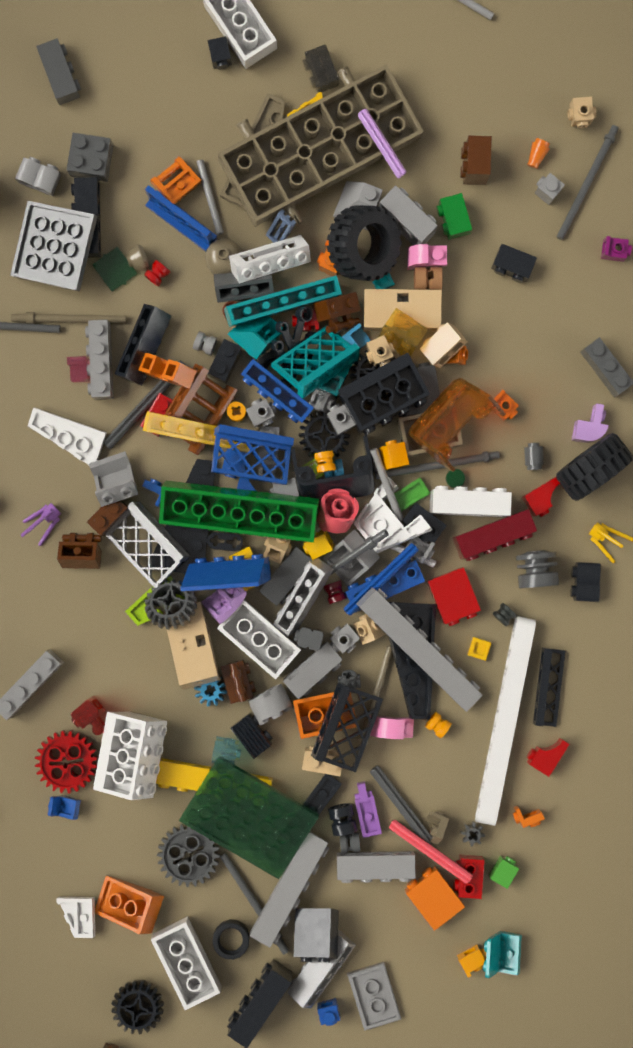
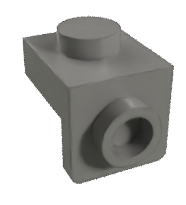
[309,389,337,414]
[404,537,435,564]

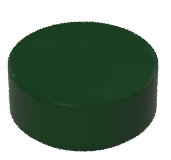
[445,469,465,488]

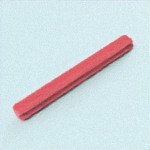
[389,820,473,884]

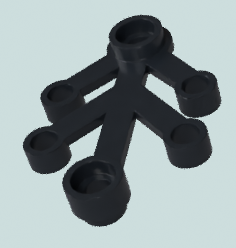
[270,306,316,379]

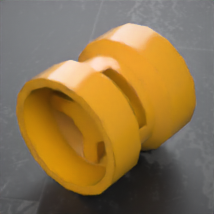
[314,450,336,473]
[425,712,452,739]

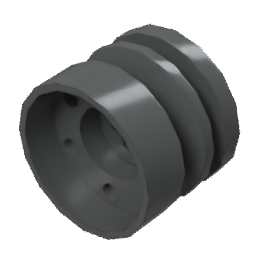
[516,550,559,588]

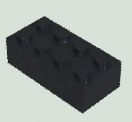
[227,959,292,1048]

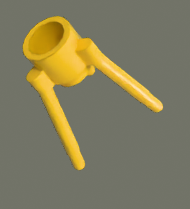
[589,522,633,563]

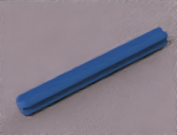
[344,543,419,616]

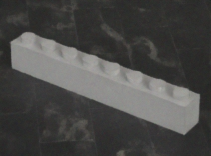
[356,587,483,712]

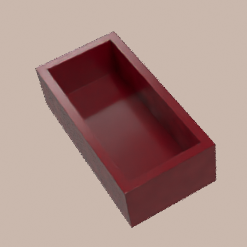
[452,509,537,561]

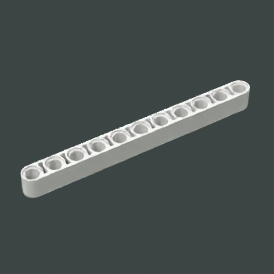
[475,616,536,826]

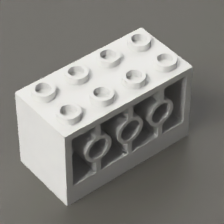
[93,711,167,800]

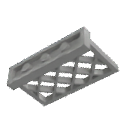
[105,502,190,588]

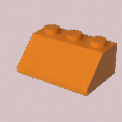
[293,692,356,739]

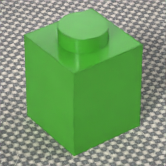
[489,855,519,889]

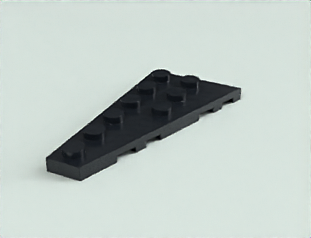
[147,459,215,573]
[389,602,436,720]

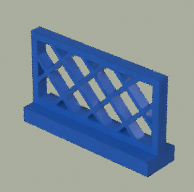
[145,185,218,252]
[211,424,294,485]

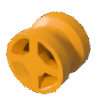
[227,402,246,422]

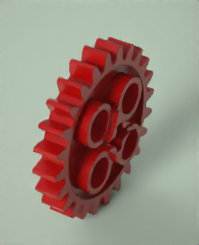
[35,730,98,794]

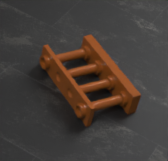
[164,364,238,455]

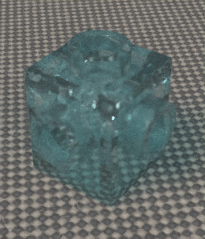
[211,736,242,768]

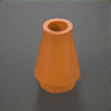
[527,138,550,169]

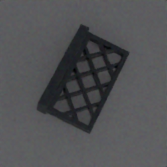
[311,682,383,772]

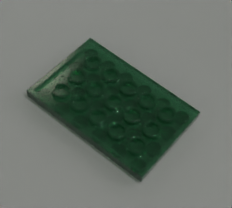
[179,756,319,879]

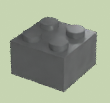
[67,133,114,182]

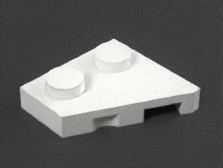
[56,897,95,938]

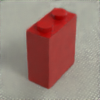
[427,567,481,626]

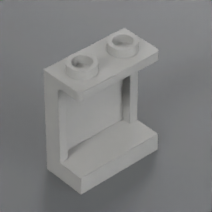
[89,451,138,507]

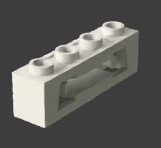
[229,235,311,283]

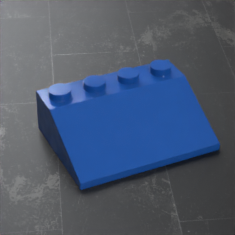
[181,554,271,591]

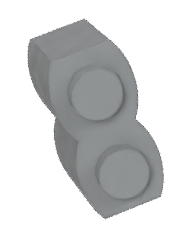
[15,157,61,196]

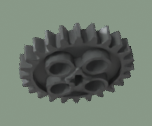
[157,823,220,887]

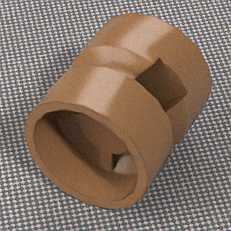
[414,267,442,290]

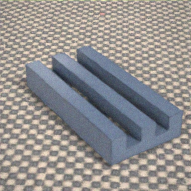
[266,209,296,243]

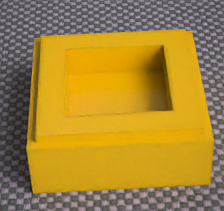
[467,637,492,661]

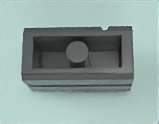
[294,626,323,651]

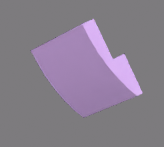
[201,587,247,624]

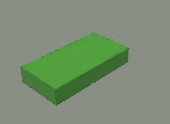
[394,477,430,512]

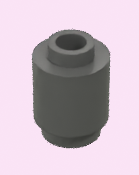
[524,443,544,470]

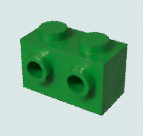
[436,193,472,240]

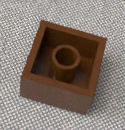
[460,135,492,185]

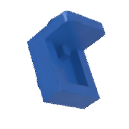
[142,478,162,507]
[48,795,81,820]

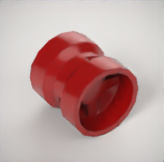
[144,260,170,287]

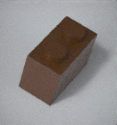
[87,500,128,536]

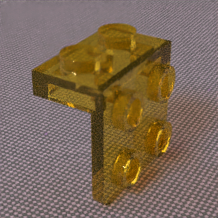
[378,308,428,357]

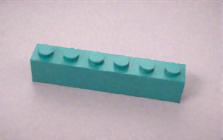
[224,275,342,328]

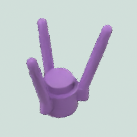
[21,503,61,546]

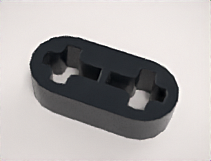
[207,532,244,551]

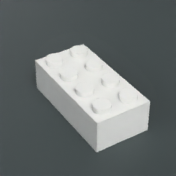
[203,0,277,69]
[429,486,512,517]
[217,599,301,679]
[151,916,222,1010]

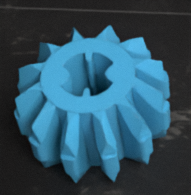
[194,676,227,707]

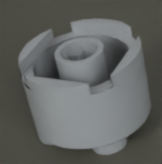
[248,684,294,725]

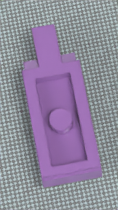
[354,781,382,838]

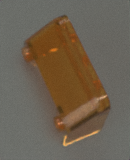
[409,378,506,472]

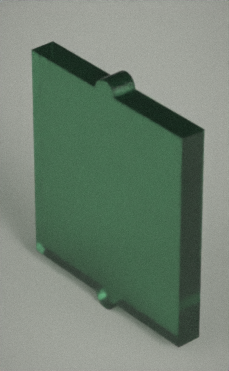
[93,247,137,292]

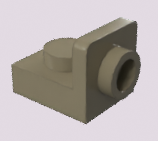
[426,811,449,845]

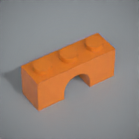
[138,352,197,389]

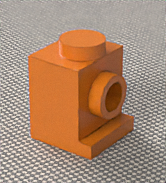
[488,390,519,421]

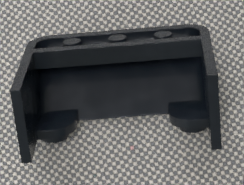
[291,435,375,503]

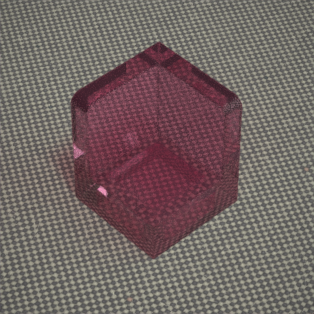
[67,356,90,382]

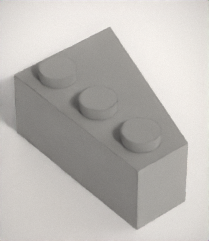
[283,641,343,699]

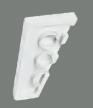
[28,408,107,466]

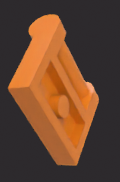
[150,157,201,205]

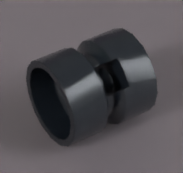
[328,803,357,836]

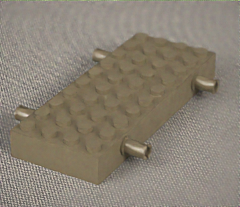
[218,64,424,227]

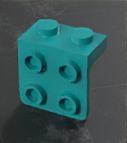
[483,931,522,978]

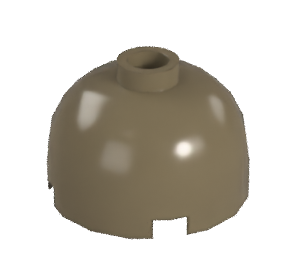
[205,238,244,274]

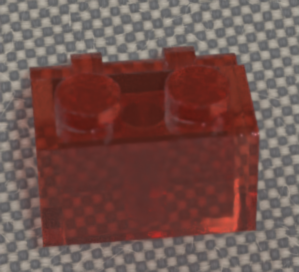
[70,696,106,735]

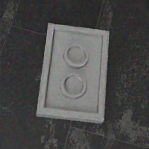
[347,962,401,1031]

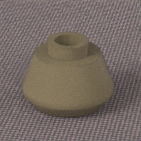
[126,245,149,270]

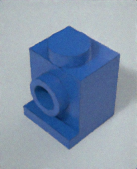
[317,998,341,1026]

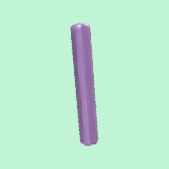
[358,109,406,178]

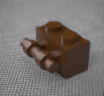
[313,292,361,334]
[57,533,102,569]
[221,659,256,704]

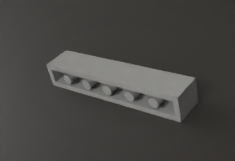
[250,830,329,948]

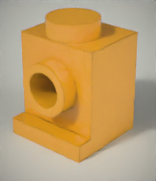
[457,944,486,978]

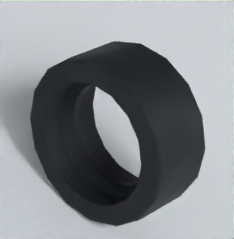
[213,919,250,960]

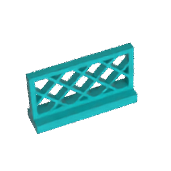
[271,325,360,399]

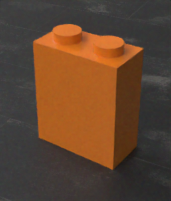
[405,866,465,931]

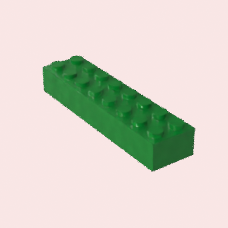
[159,480,319,542]

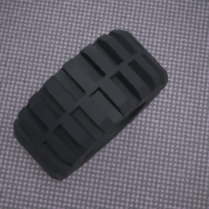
[327,205,402,281]
[556,433,633,501]

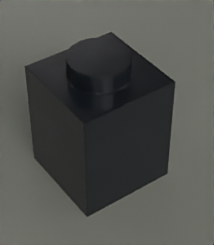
[207,36,232,70]

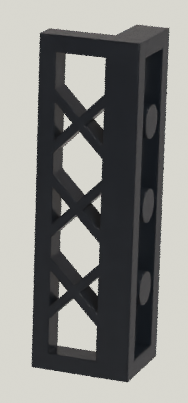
[533,648,566,727]

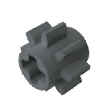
[338,670,361,694]
[460,821,485,847]

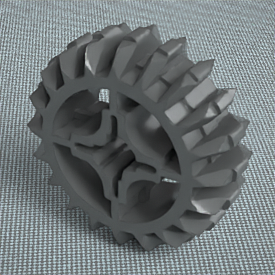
[145,579,197,630]

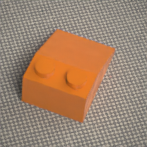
[95,875,164,934]

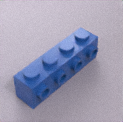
[241,359,314,423]
[345,559,425,613]

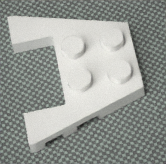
[354,477,432,553]

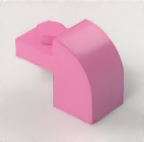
[407,244,447,270]
[370,716,414,739]

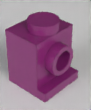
[601,236,632,262]

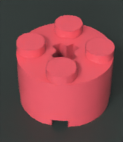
[317,488,359,534]

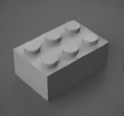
[379,185,438,246]

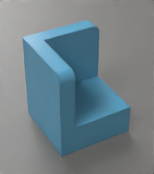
[342,323,370,349]

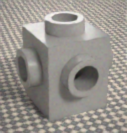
[246,398,277,428]
[330,623,360,654]

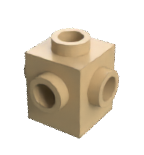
[567,96,596,129]
[366,335,395,367]
[263,537,293,564]
[353,614,386,645]

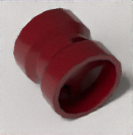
[323,580,347,604]

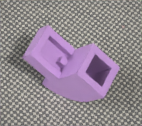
[572,404,608,443]

